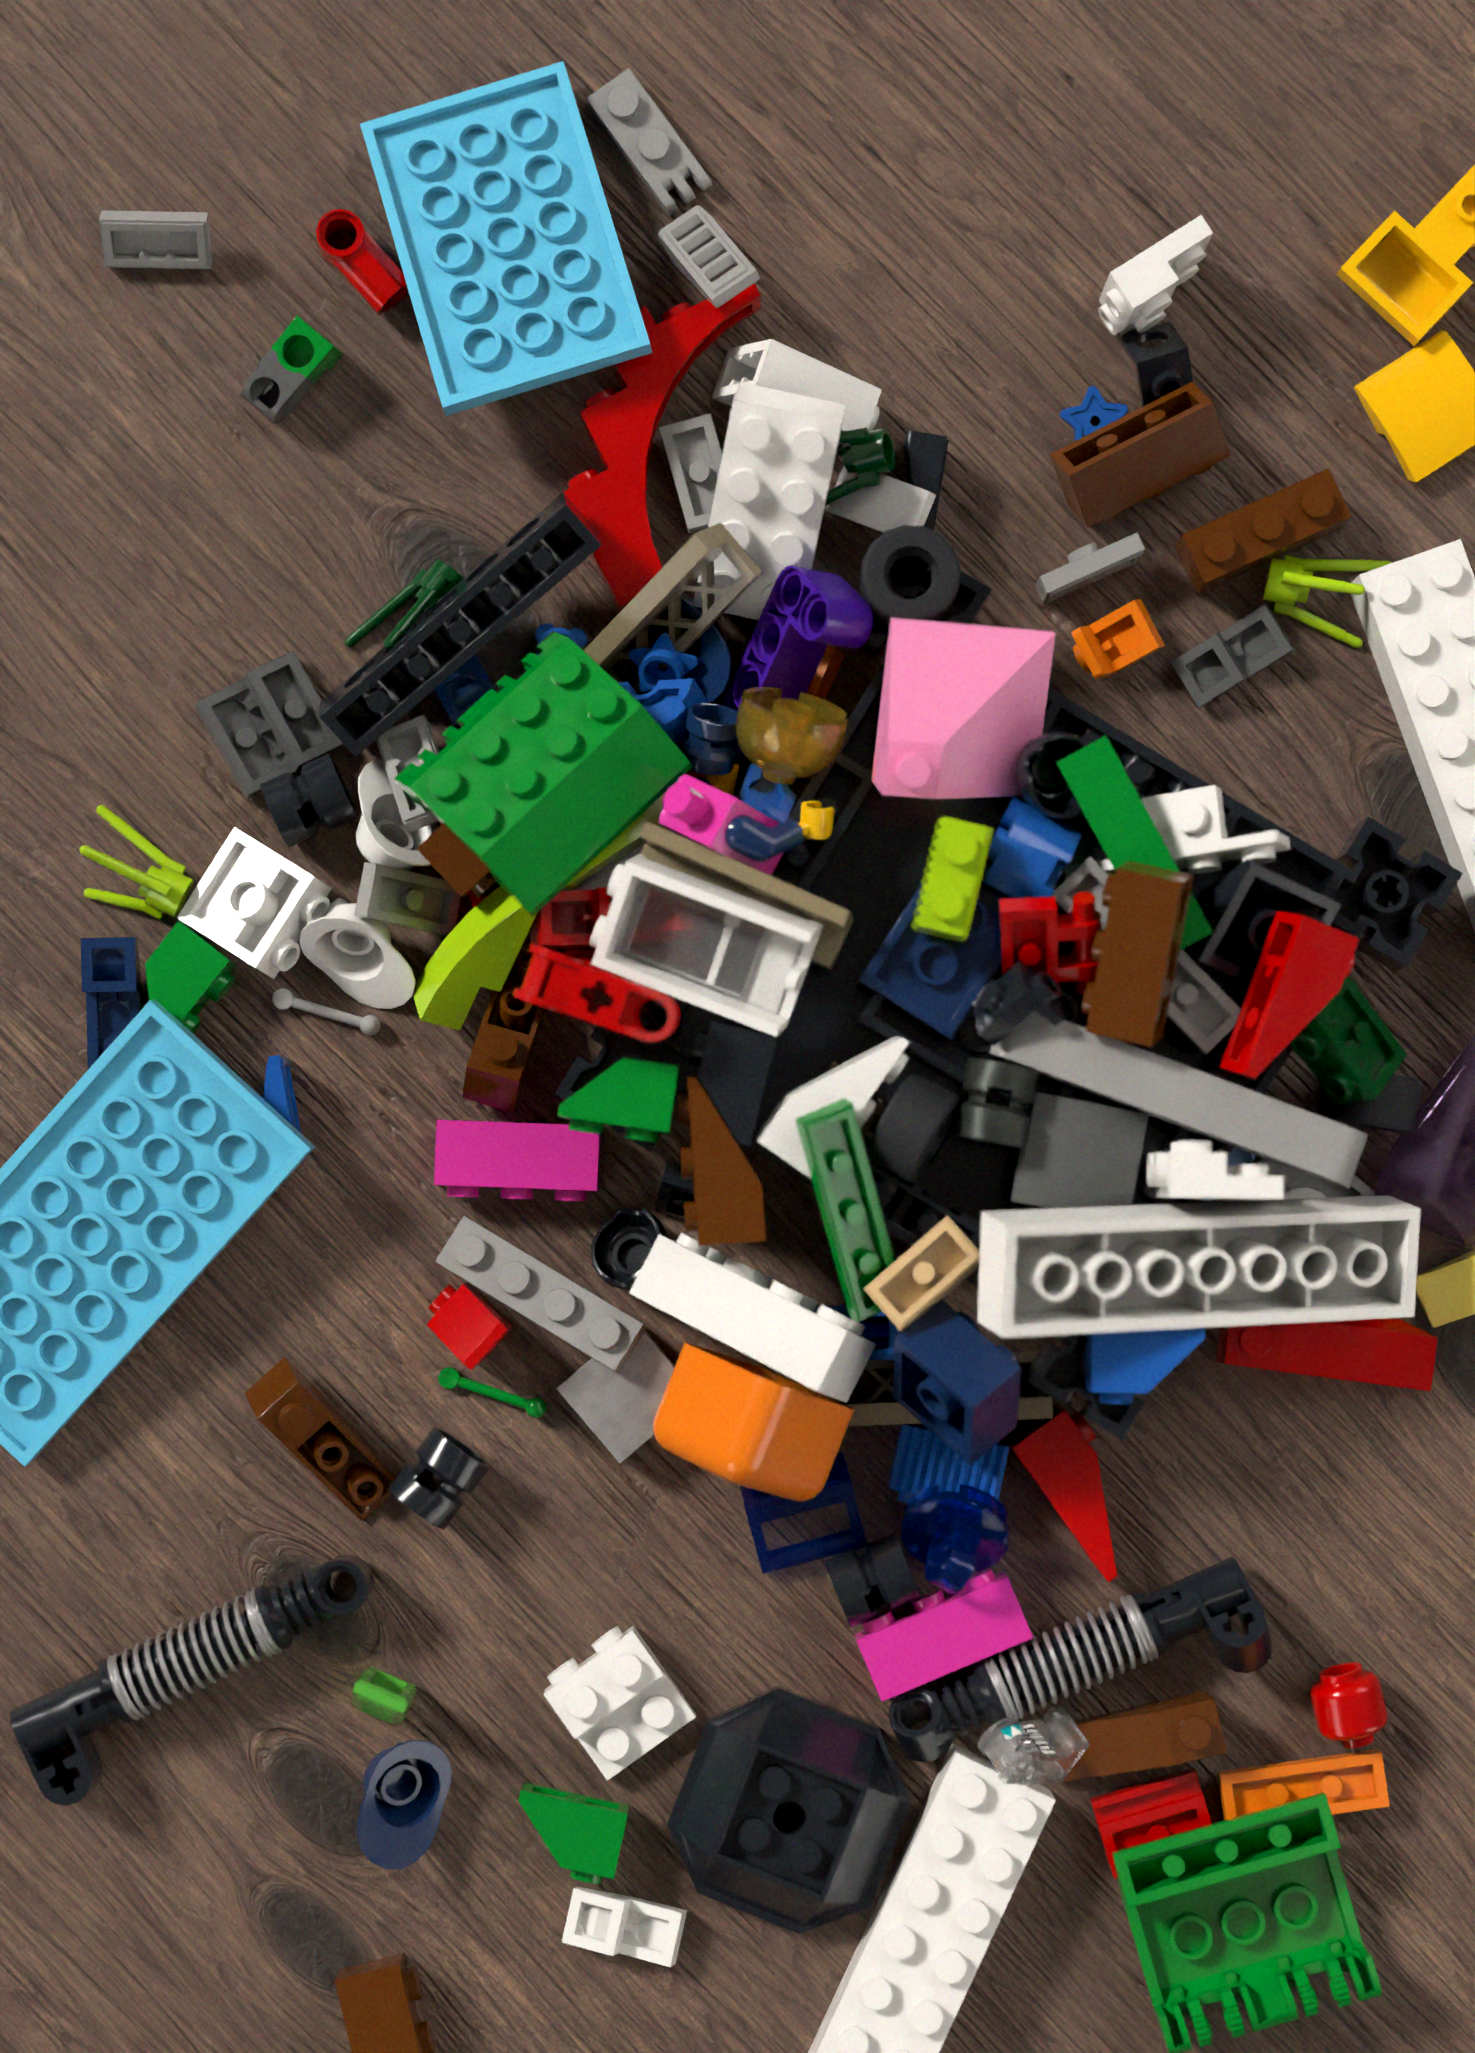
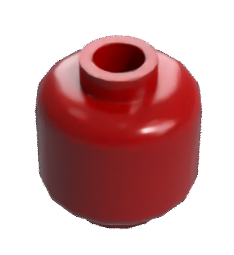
[1310,1662,1388,1749]

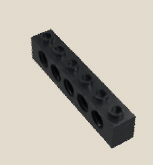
[319,492,602,757]

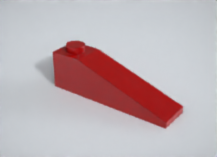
[1216,1318,1438,1391]

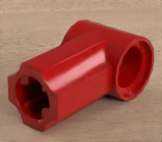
[316,209,408,316]

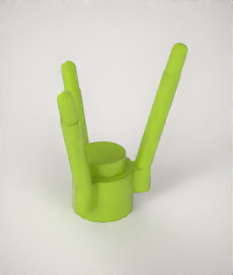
[1262,555,1392,648]
[79,805,194,920]

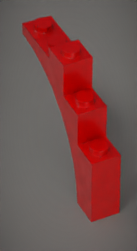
[562,283,761,612]

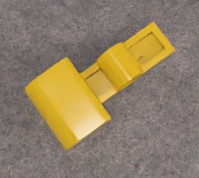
[1336,165,1475,347]

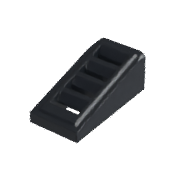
[904,431,949,531]

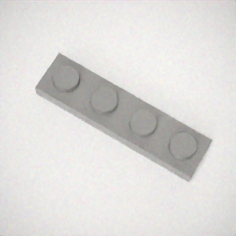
[1051,856,1241,1054]
[435,1216,647,1374]

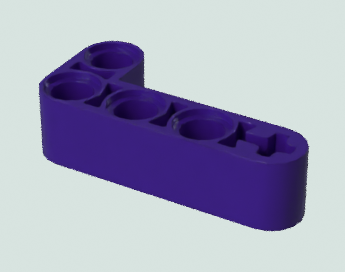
[722,566,873,761]

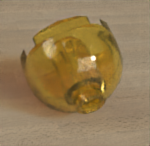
[736,687,848,784]

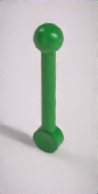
[438,1367,547,1418]

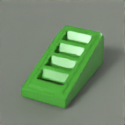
[352,1667,417,1725]

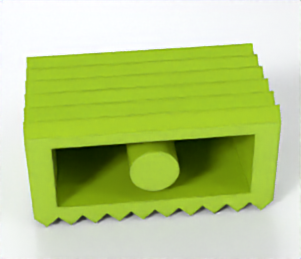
[911,817,993,943]

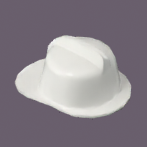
[356,759,438,871]
[299,898,416,1009]

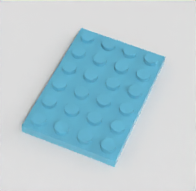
[360,61,653,416]

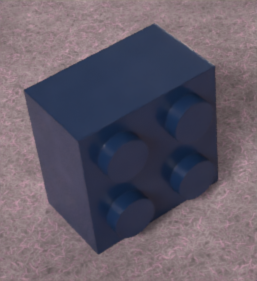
[893,1300,1021,1466]

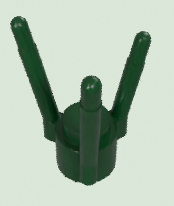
[826,427,895,505]
[344,559,464,649]

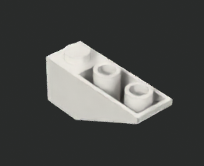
[753,1036,909,1179]

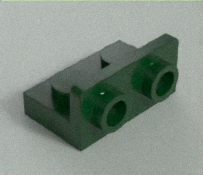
[1290,976,1407,1104]

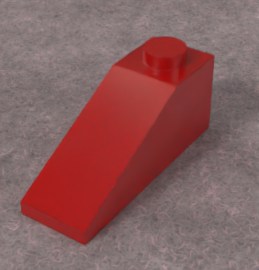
[1219,911,1359,1078]
[1008,1407,1117,1582]

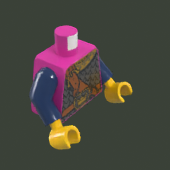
[659,764,834,876]

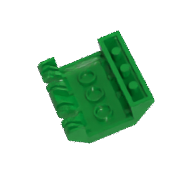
[394,631,692,917]
[1112,1792,1382,2053]

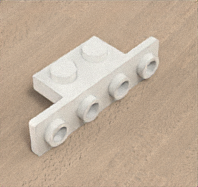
[1064,785,1290,879]

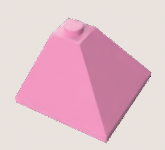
[871,617,1056,799]

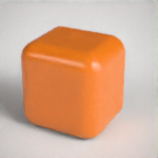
[653,1342,855,1501]

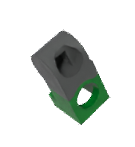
[241,316,344,424]

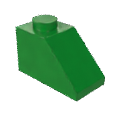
[518,1782,629,1884]

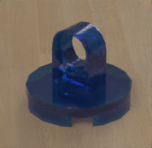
[901,1484,1010,1594]

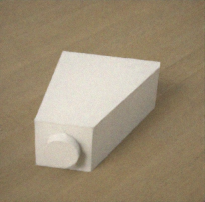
[712,339,882,431]

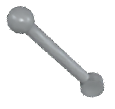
[272,988,381,1036]

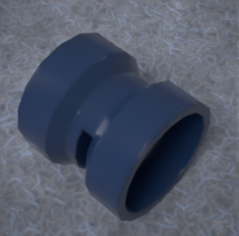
[681,703,742,776]

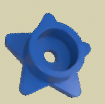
[1059,386,1128,441]
[628,633,698,692]

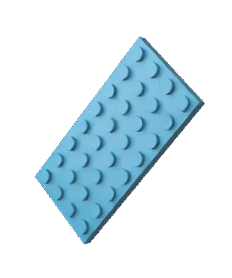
[0,999,315,1467]

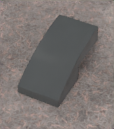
[1171,604,1295,708]

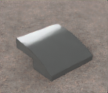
[194,651,344,800]
[1011,1092,1149,1209]

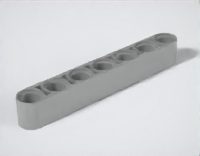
[989,1011,1368,1188]

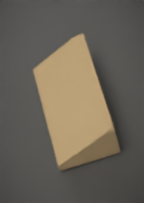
[864,1215,980,1332]

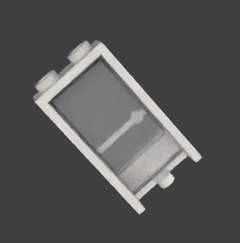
[590,854,823,1037]

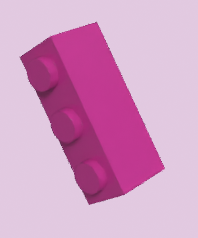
[434,1120,601,1202]
[854,1568,1033,1702]

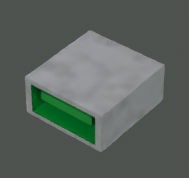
[557,1330,675,1463]

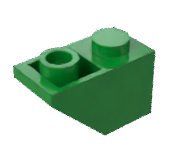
[145,921,237,1034]
[558,1058,679,1143]

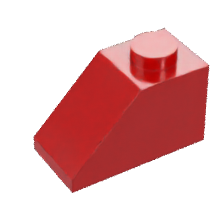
[426,1283,514,1370]

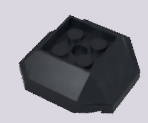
[667,1686,911,1934]

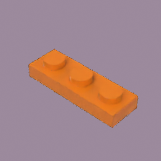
[1217,1749,1390,1821]

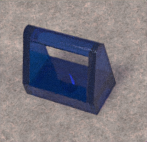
[740,1452,867,1574]

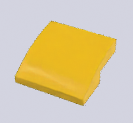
[1353,330,1475,483]

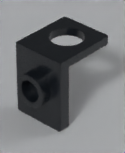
[1120,322,1193,407]

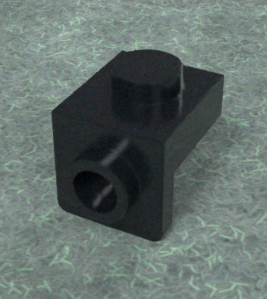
[972,960,1065,1046]

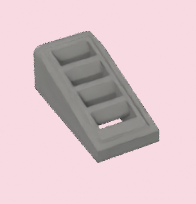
[658,205,760,308]

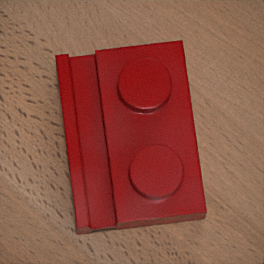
[1089,1768,1212,1879]

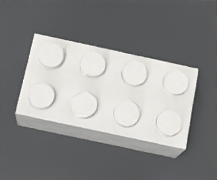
[693,382,847,620]
[629,1233,876,1403]

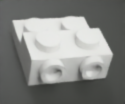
[1098,215,1213,335]
[176,827,332,979]
[1146,1141,1284,1200]
[543,1625,696,1781]

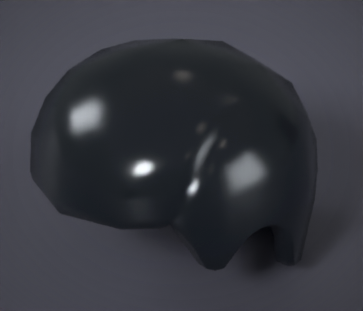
[1016,731,1088,820]
[591,1208,670,1290]

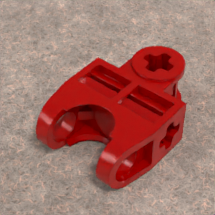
[513,943,681,1042]

